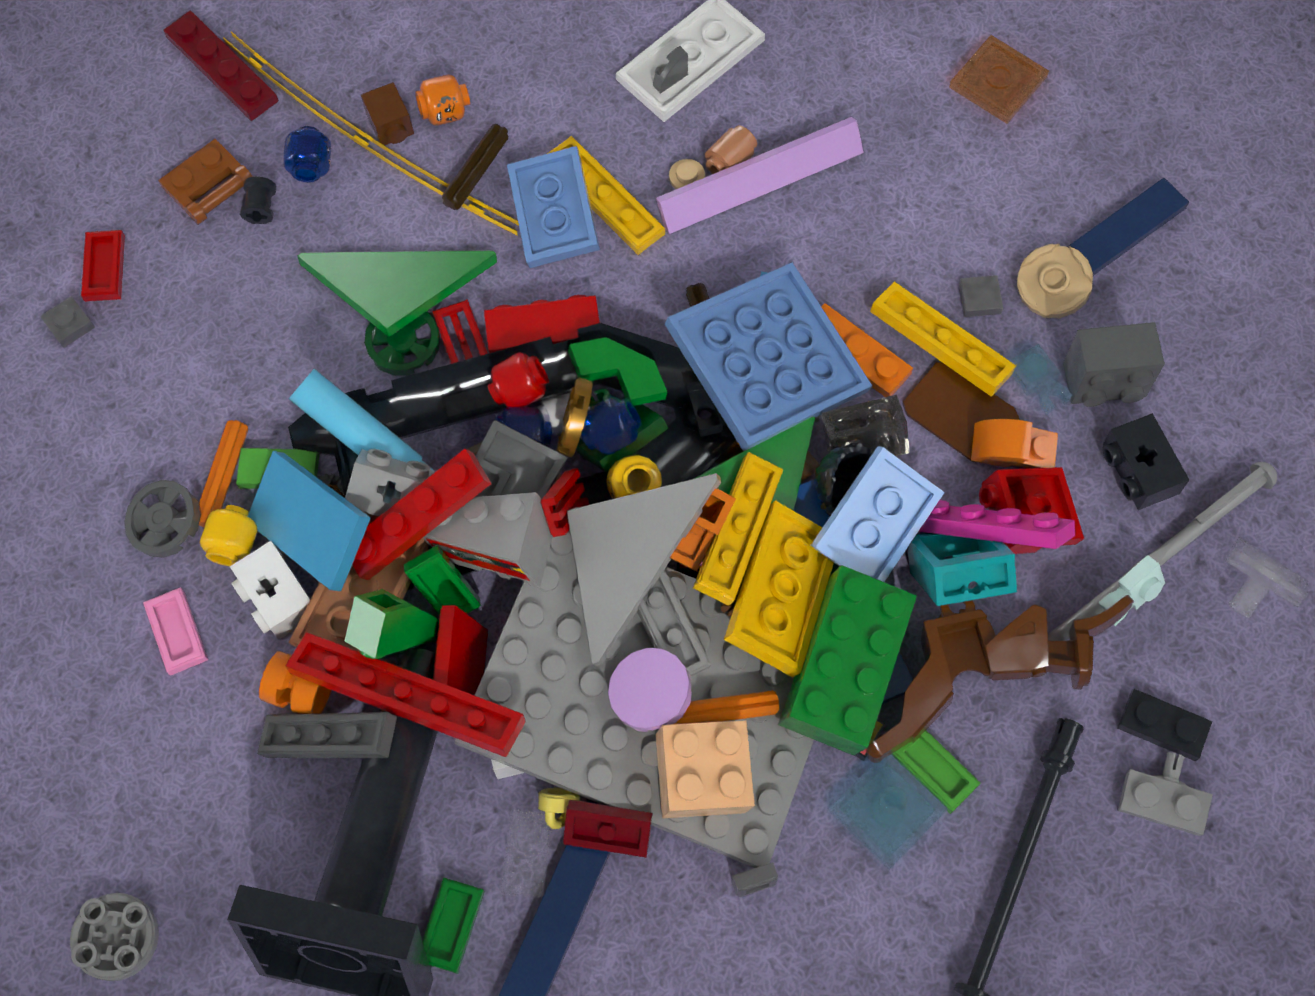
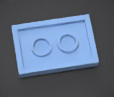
[810,446,945,582]

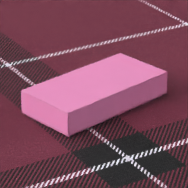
[143,587,208,676]

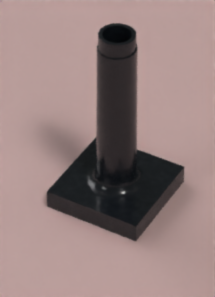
[227,648,438,996]

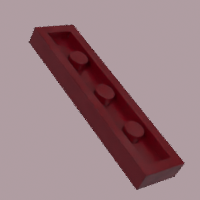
[163,10,279,122]

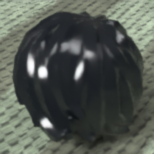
[814,443,874,516]

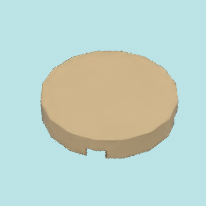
[1017,244,1093,318]

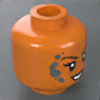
[415,74,470,126]

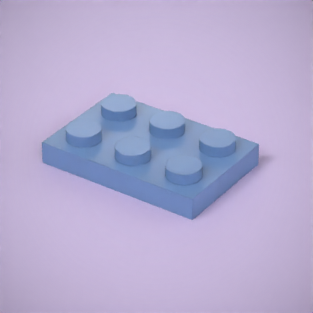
[507,146,600,268]

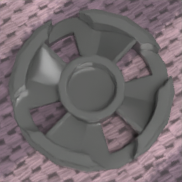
[124,480,201,558]

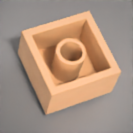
[655,720,755,818]

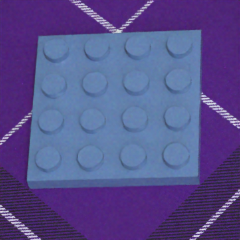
[664,262,872,451]

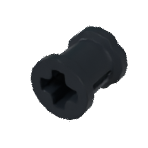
[240,176,277,224]

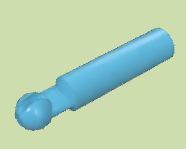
[289,369,434,485]

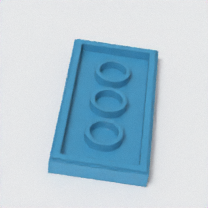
[248,451,370,591]

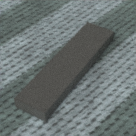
[257,712,397,758]

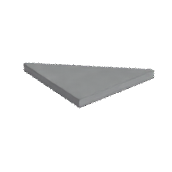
[567,473,721,665]

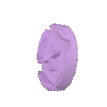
[608,648,692,732]

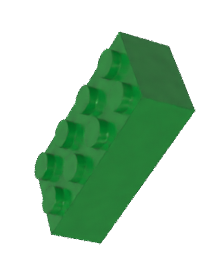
[778,565,917,756]

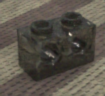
[821,395,910,456]

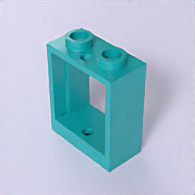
[908,533,1017,606]

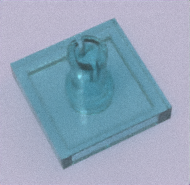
[829,755,948,870]

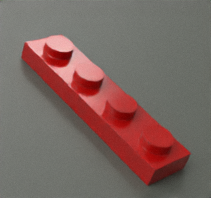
[352,448,492,580]

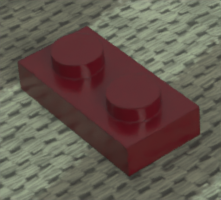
[563,800,653,858]

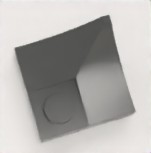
[475,420,568,499]

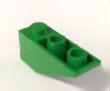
[344,589,439,659]

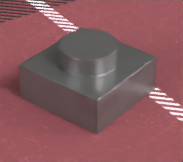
[40,296,95,348]

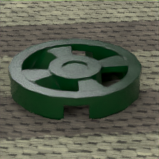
[364,312,440,376]

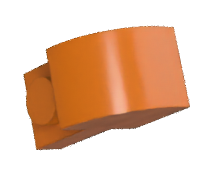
[971,419,1058,469]
[670,488,736,571]

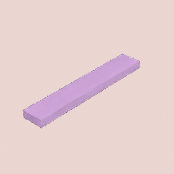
[656,117,863,234]

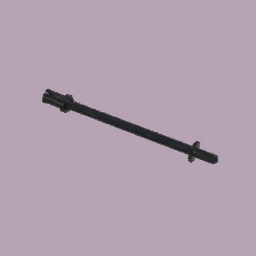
[954,718,1084,996]

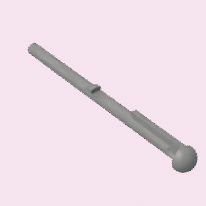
[1048,462,1277,641]

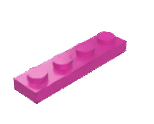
[918,500,1075,549]

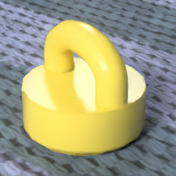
[538,787,580,829]

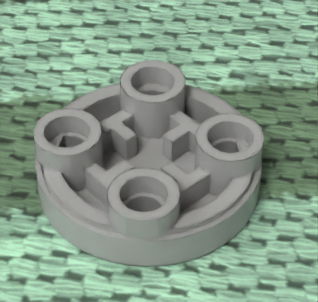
[70,893,159,981]

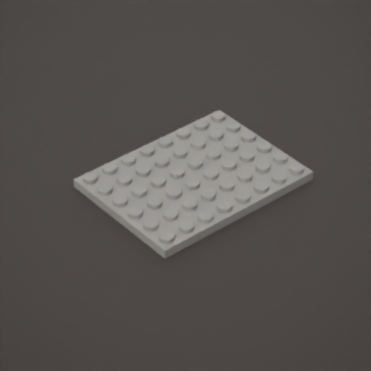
[454,530,814,868]

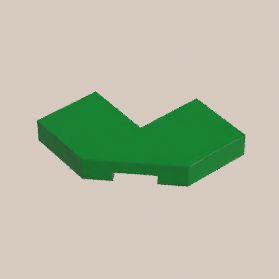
[568,337,667,407]

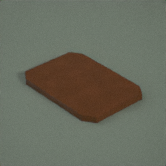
[902,362,1020,463]

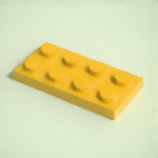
[724,500,834,677]

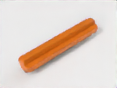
[199,420,249,527]
[674,690,779,724]

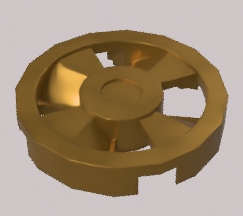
[557,378,593,457]

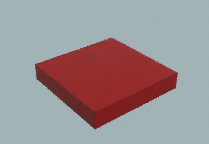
[433,605,488,695]

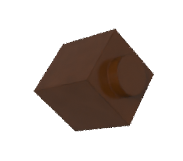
[361,82,414,146]

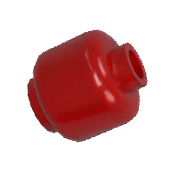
[488,353,549,410]

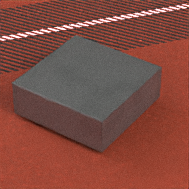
[959,275,1003,317]
[732,862,778,898]

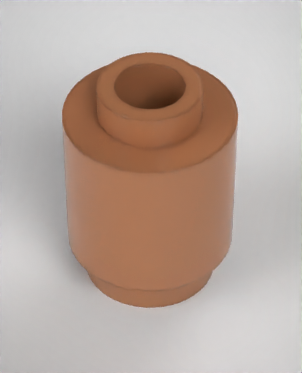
[705,125,757,174]

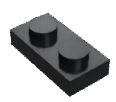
[1117,689,1213,761]

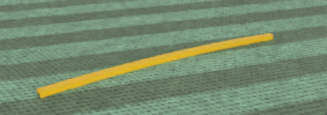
[223,32,519,236]

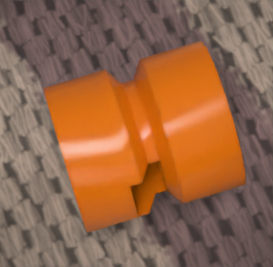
[259,651,332,714]

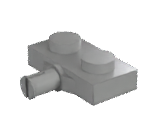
[1117,752,1213,836]

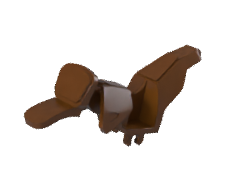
[867,595,1134,763]

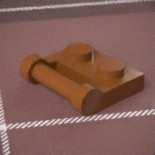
[158,139,253,225]

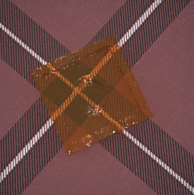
[949,35,1049,124]

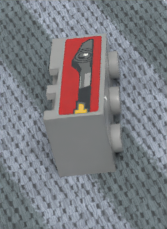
[423,492,553,588]

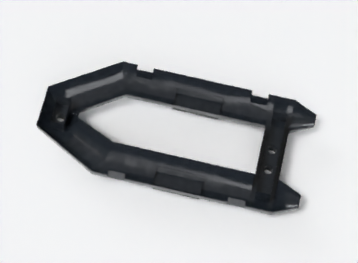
[288,323,736,591]

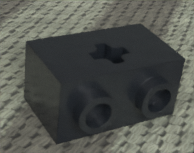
[1102,413,1189,510]

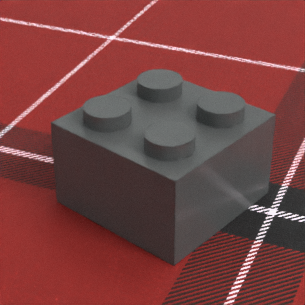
[1063,322,1165,407]

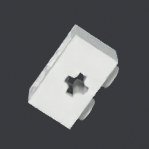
[230,541,310,640]

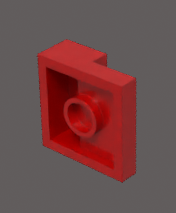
[979,467,1085,554]

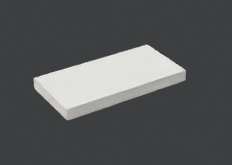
[616,0,765,122]

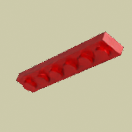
[285,632,526,757]

